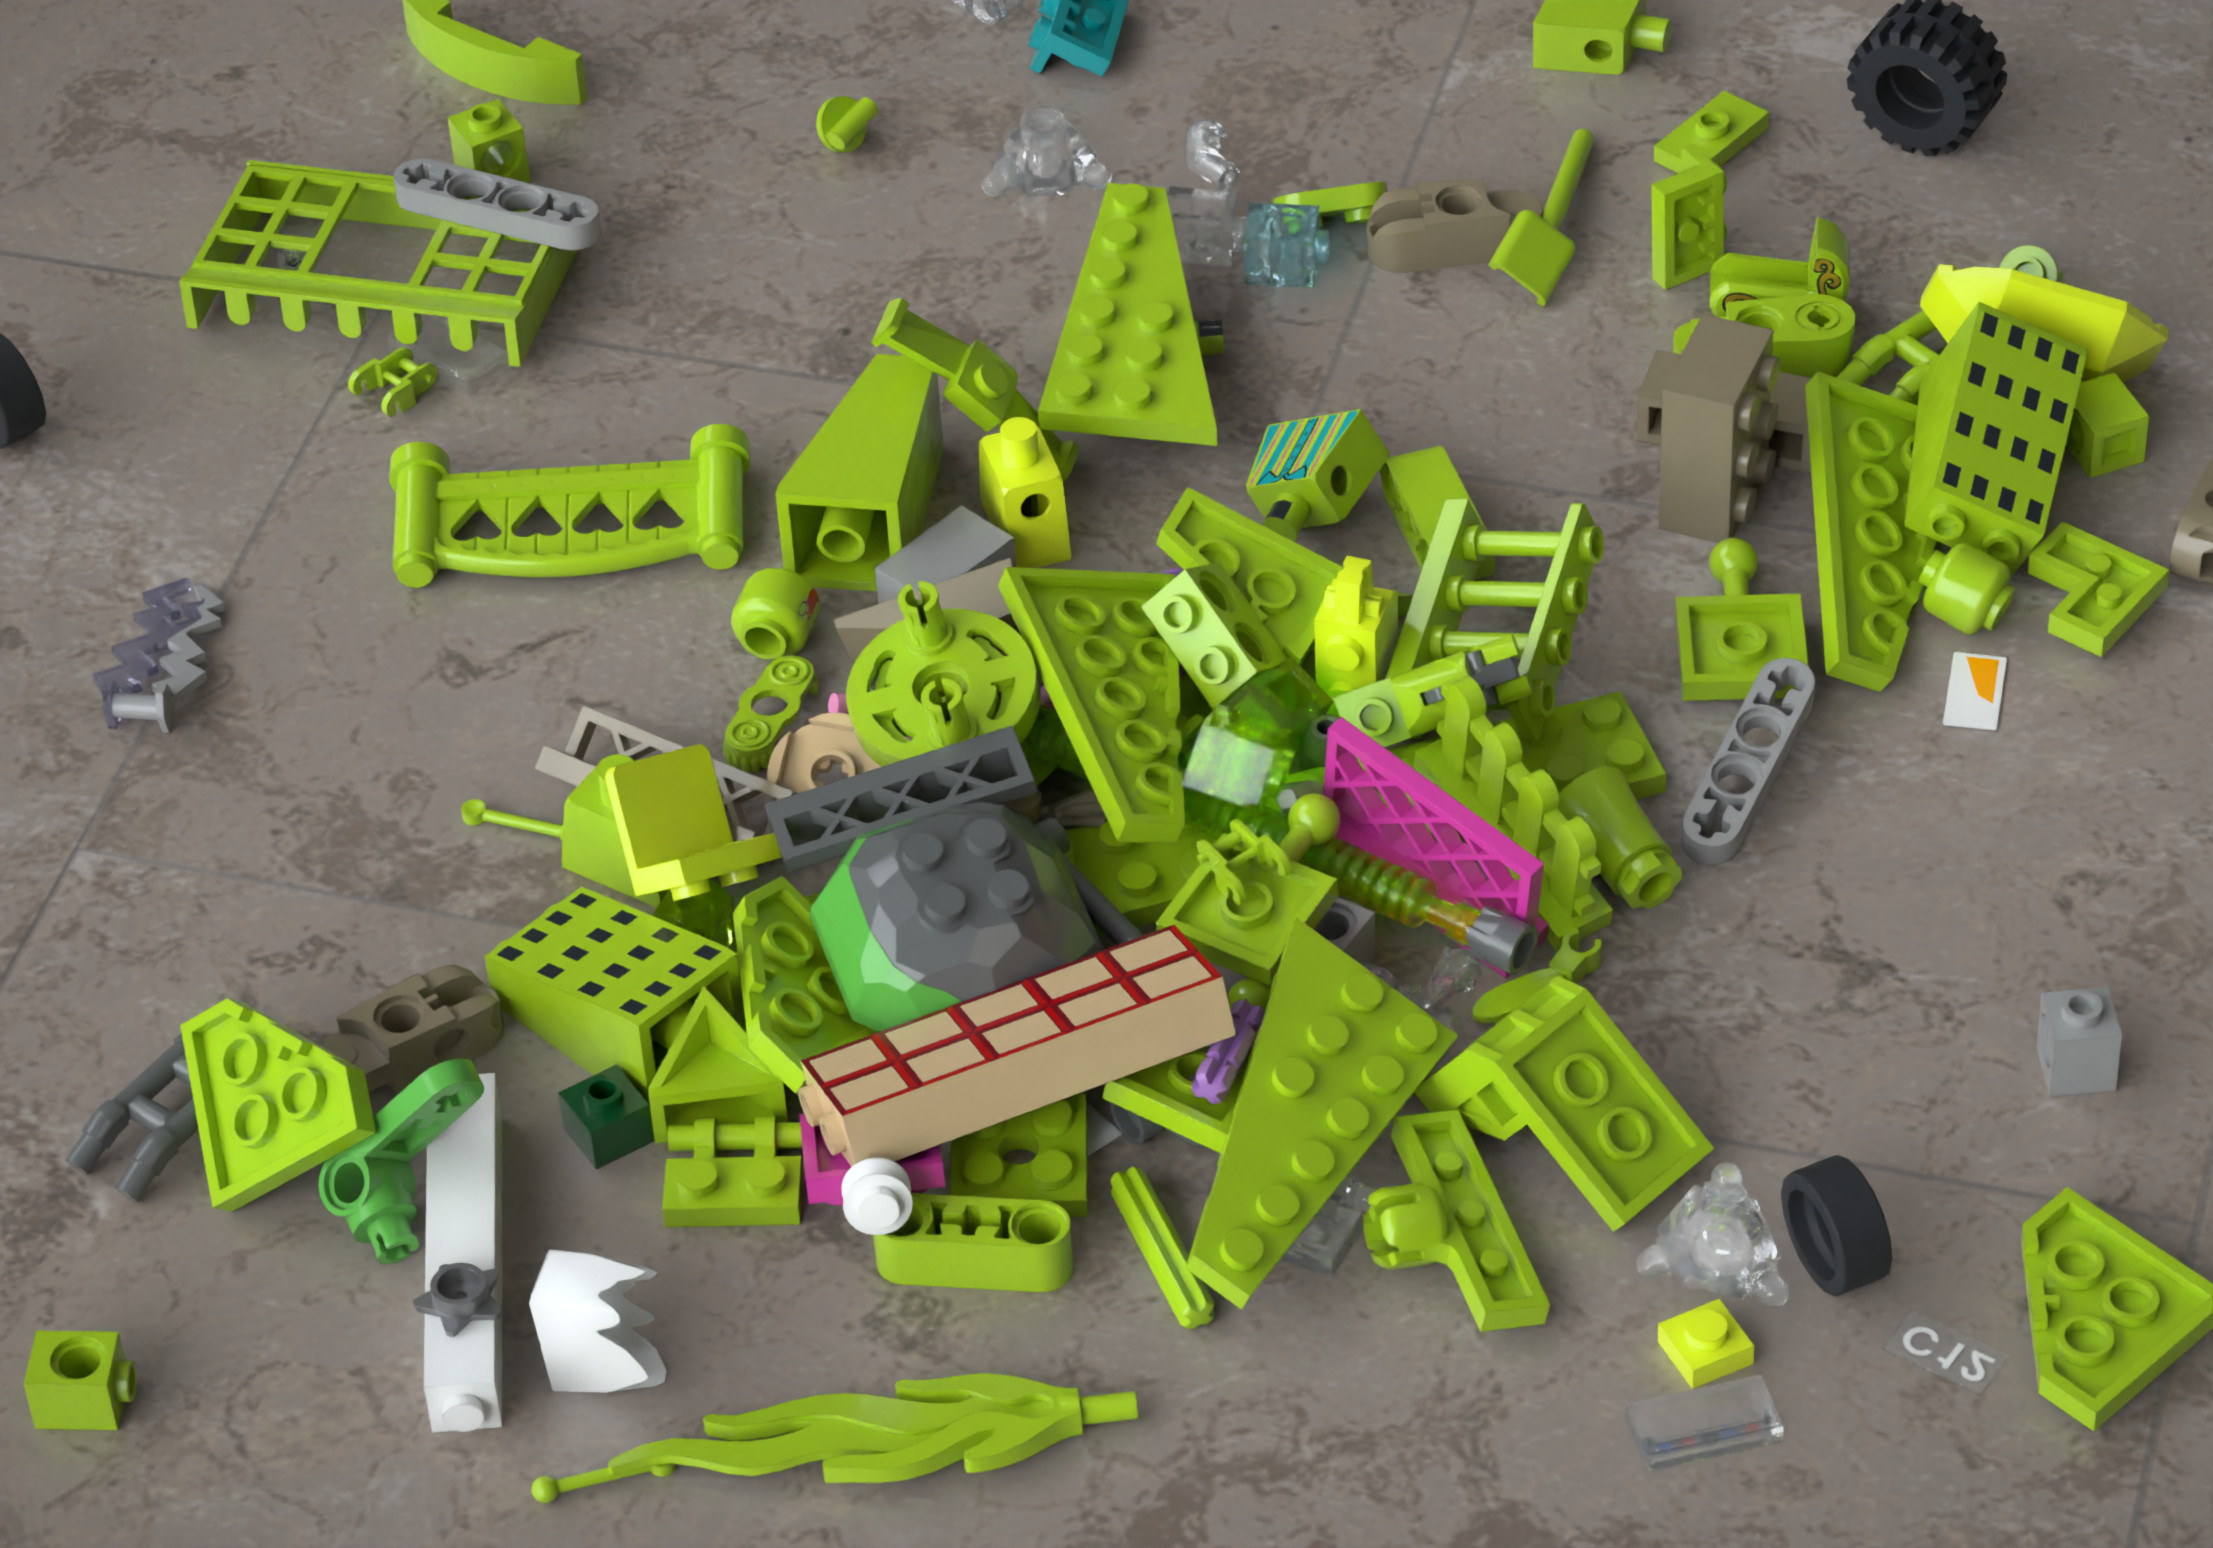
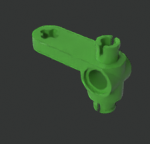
[319,1058,484,1265]

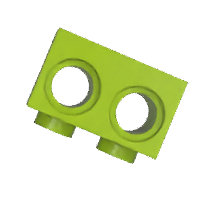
[1141,562,1291,709]

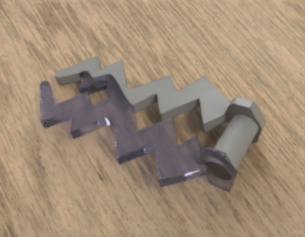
[92,578,225,733]

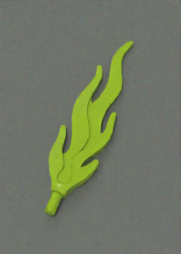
[608,1373,1138,1483]

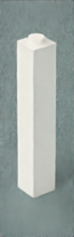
[424,1073,503,1433]

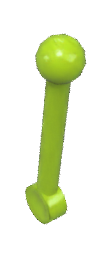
[461,799,563,840]
[531,1463,676,1503]

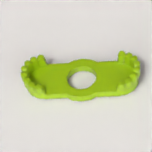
[723,655,819,773]

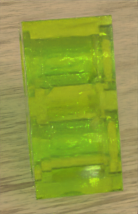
[1181,704,1296,811]

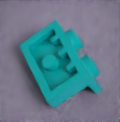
[1027,0,1129,76]

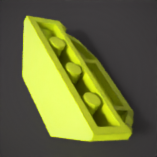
[1920,264,2169,382]

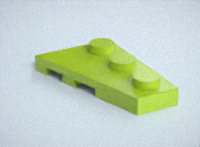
[1156,487,1344,674]

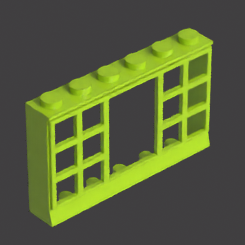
[179,160,578,367]

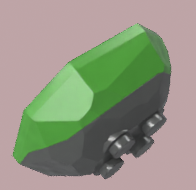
[810,802,1104,1032]

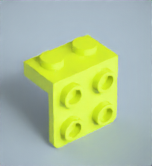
[605,744,782,901]

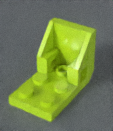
[1415,976,1715,1232]

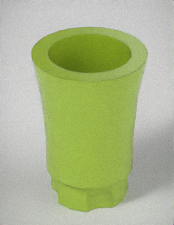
[1558,766,1682,909]

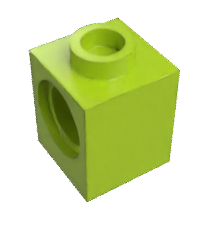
[447,98,531,183]
[2066,372,2149,478]
[24,1330,137,1430]

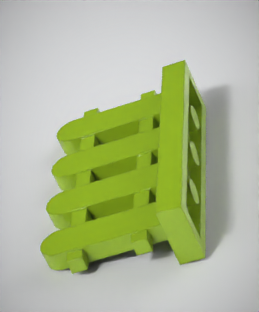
[1413,676,1613,952]

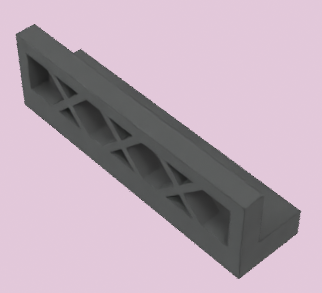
[764,725,1037,872]

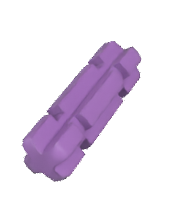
[1191,999,1265,1104]

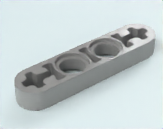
[393,158,601,250]
[1681,658,1815,865]

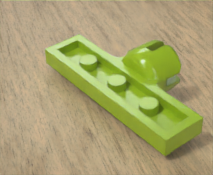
[1363,1110,1550,1332]

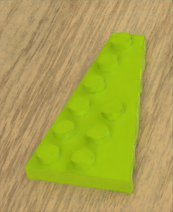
[1038,183,1218,446]
[1805,372,1937,692]
[998,567,1185,843]
[1186,917,1458,1310]

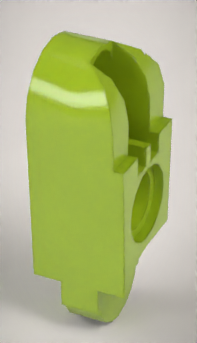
[1673,294,1855,378]

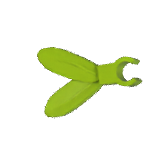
[1472,928,1602,1023]

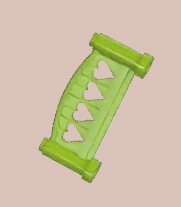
[389,424,750,588]

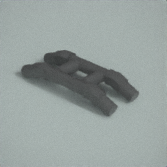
[65,1033,198,1203]

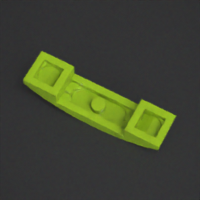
[402,0,588,105]

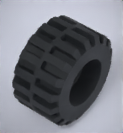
[1847,0,2007,156]

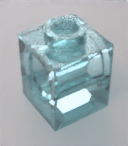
[1243,202,1330,288]

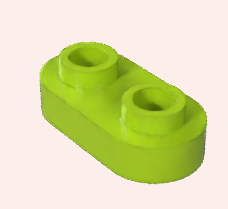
[1272,181,1388,232]

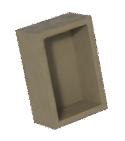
[1659,314,1780,543]

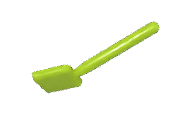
[1488,129,1594,307]

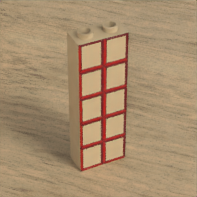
[798,925,1236,1167]

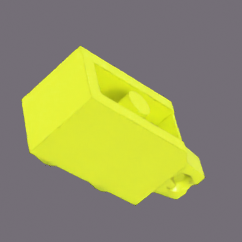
[1314,555,1399,717]

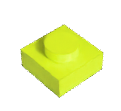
[1658,1299,1754,1389]

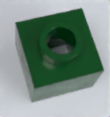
[558,1064,655,1170]

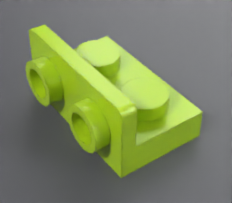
[1651,145,1727,290]

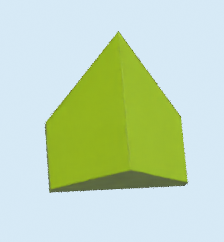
[648,986,788,1144]

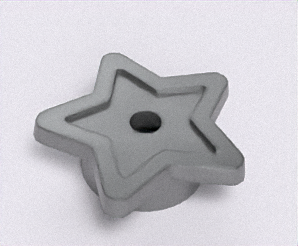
[413,1263,502,1337]

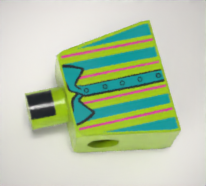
[1246,409,1390,541]

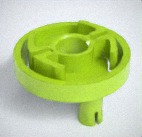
[846,581,1041,767]

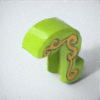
[1709,217,1850,317]

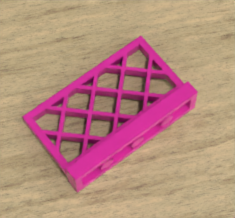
[1323,717,1549,979]

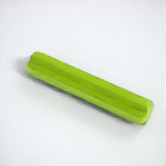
[1110,1166,1215,1330]

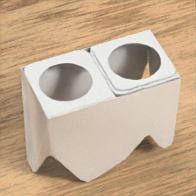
[529,1250,667,1393]

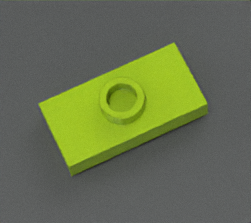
[1654,90,1770,173]

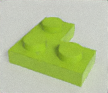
[2028,521,2169,657]

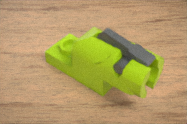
[1333,634,1534,758]

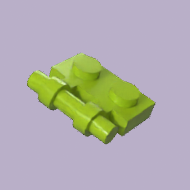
[662,1116,803,1227]

